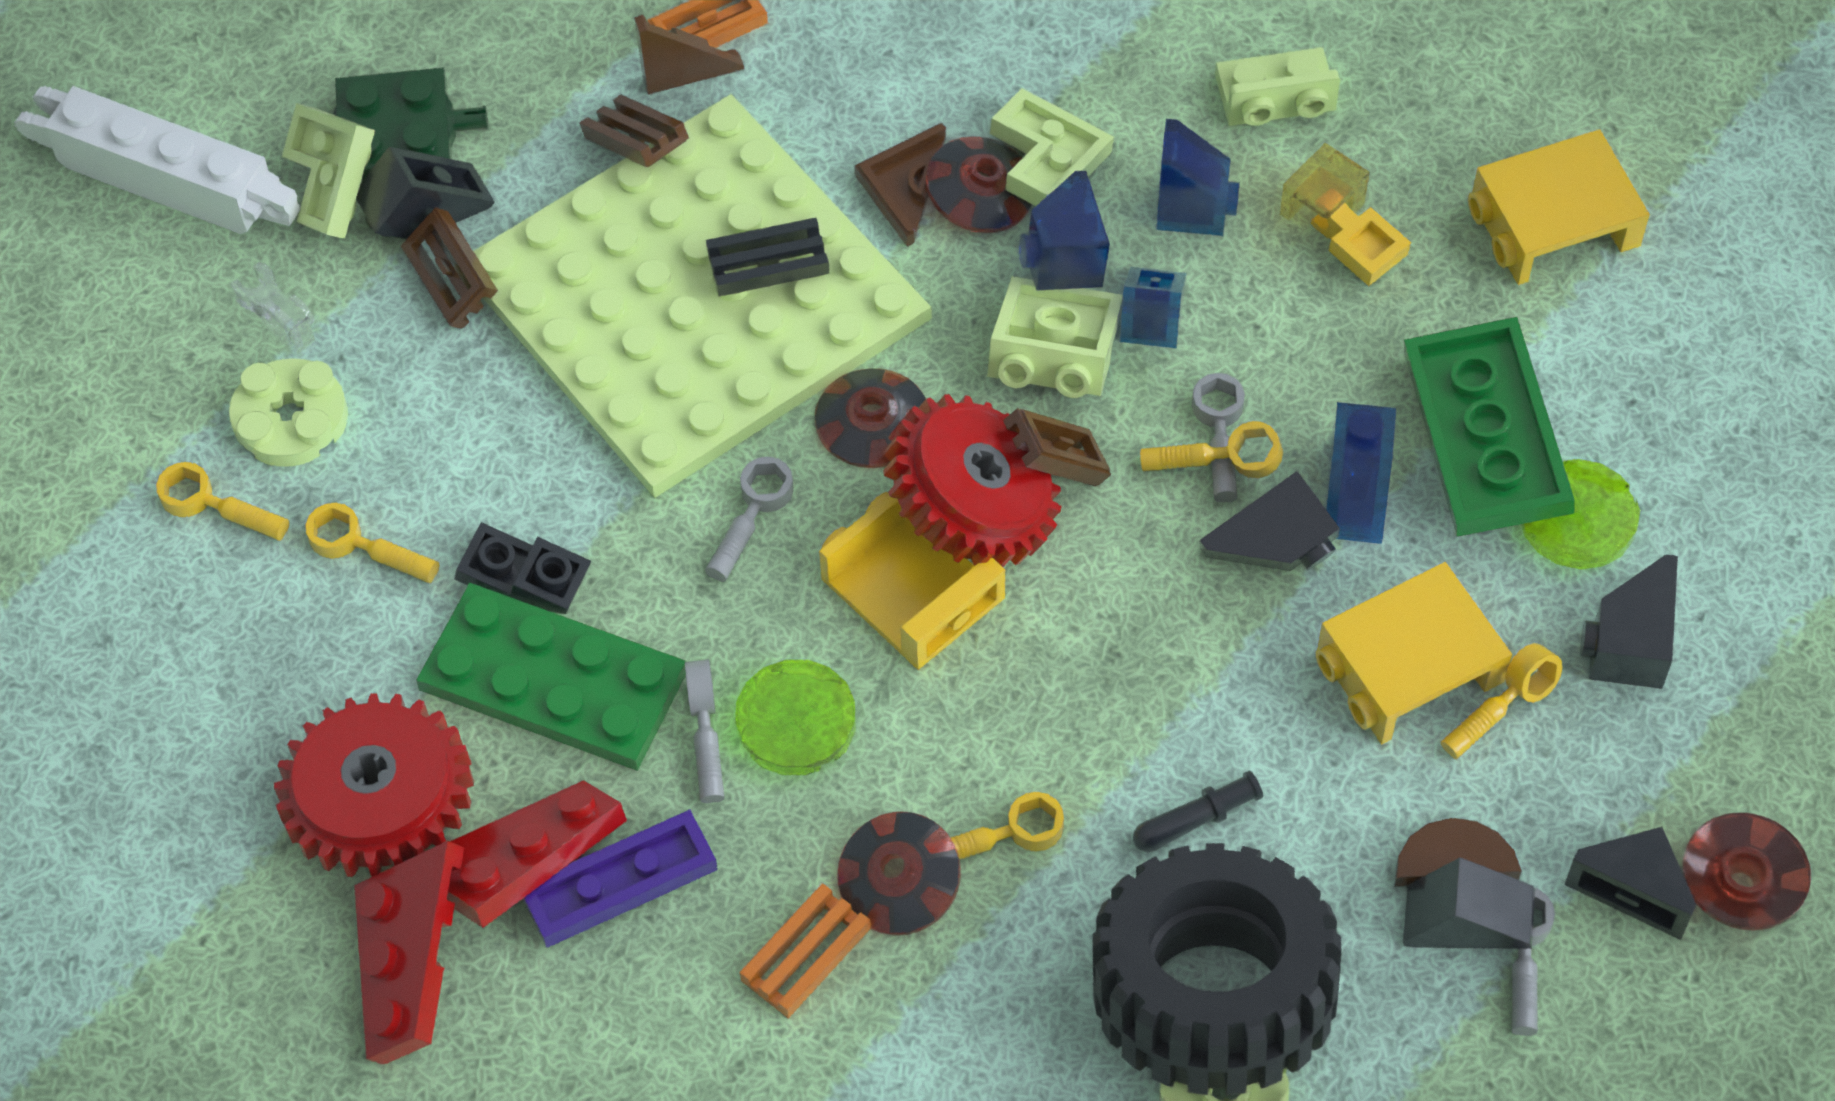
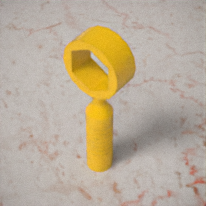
[1140,421,1283,478]
[156,462,289,541]
[305,502,440,583]
[1440,643,1563,760]
[919,792,1064,862]

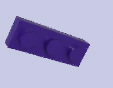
[523,809,718,948]

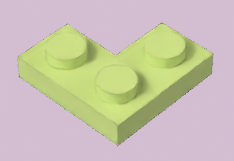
[990,88,1114,215]
[282,103,375,239]

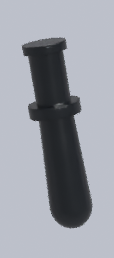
[1133,770,1263,852]

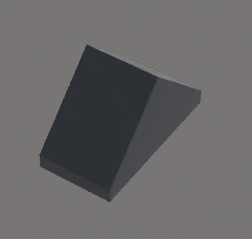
[1564,827,1696,940]
[1403,857,1535,949]

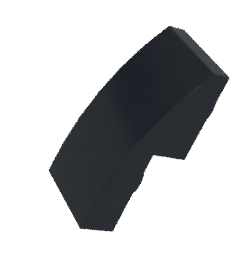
[454,522,591,614]

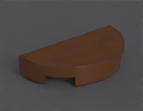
[1394,818,1522,887]

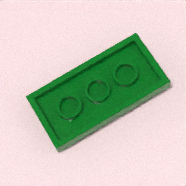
[1404,317,1575,537]
[416,583,686,771]

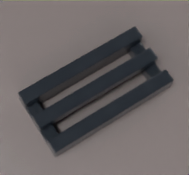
[706,217,830,297]

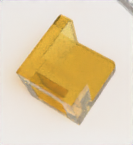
[1280,143,1370,221]

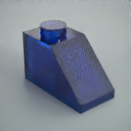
[1156,118,1240,236]
[1019,170,1110,291]
[1325,402,1396,544]

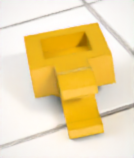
[1311,191,1411,286]

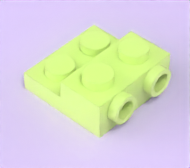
[987,276,1124,398]

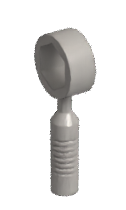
[1192,373,1245,502]
[705,457,794,582]
[685,659,725,803]
[1512,888,1555,1036]

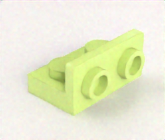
[1215,47,1340,126]

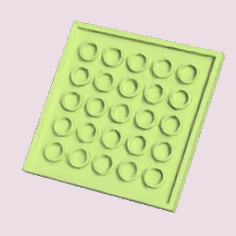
[474,94,932,498]

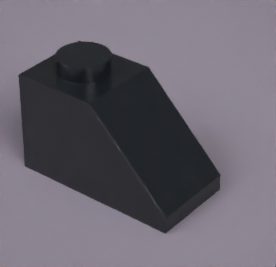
[356,147,495,239]
[1199,471,1340,571]
[1580,554,1678,689]

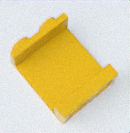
[1468,129,1650,285]
[819,492,1005,670]
[1315,561,1512,745]

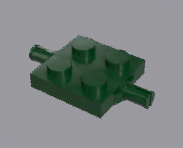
[333,67,489,180]

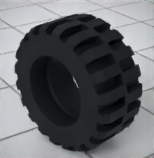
[1092,843,1342,1095]

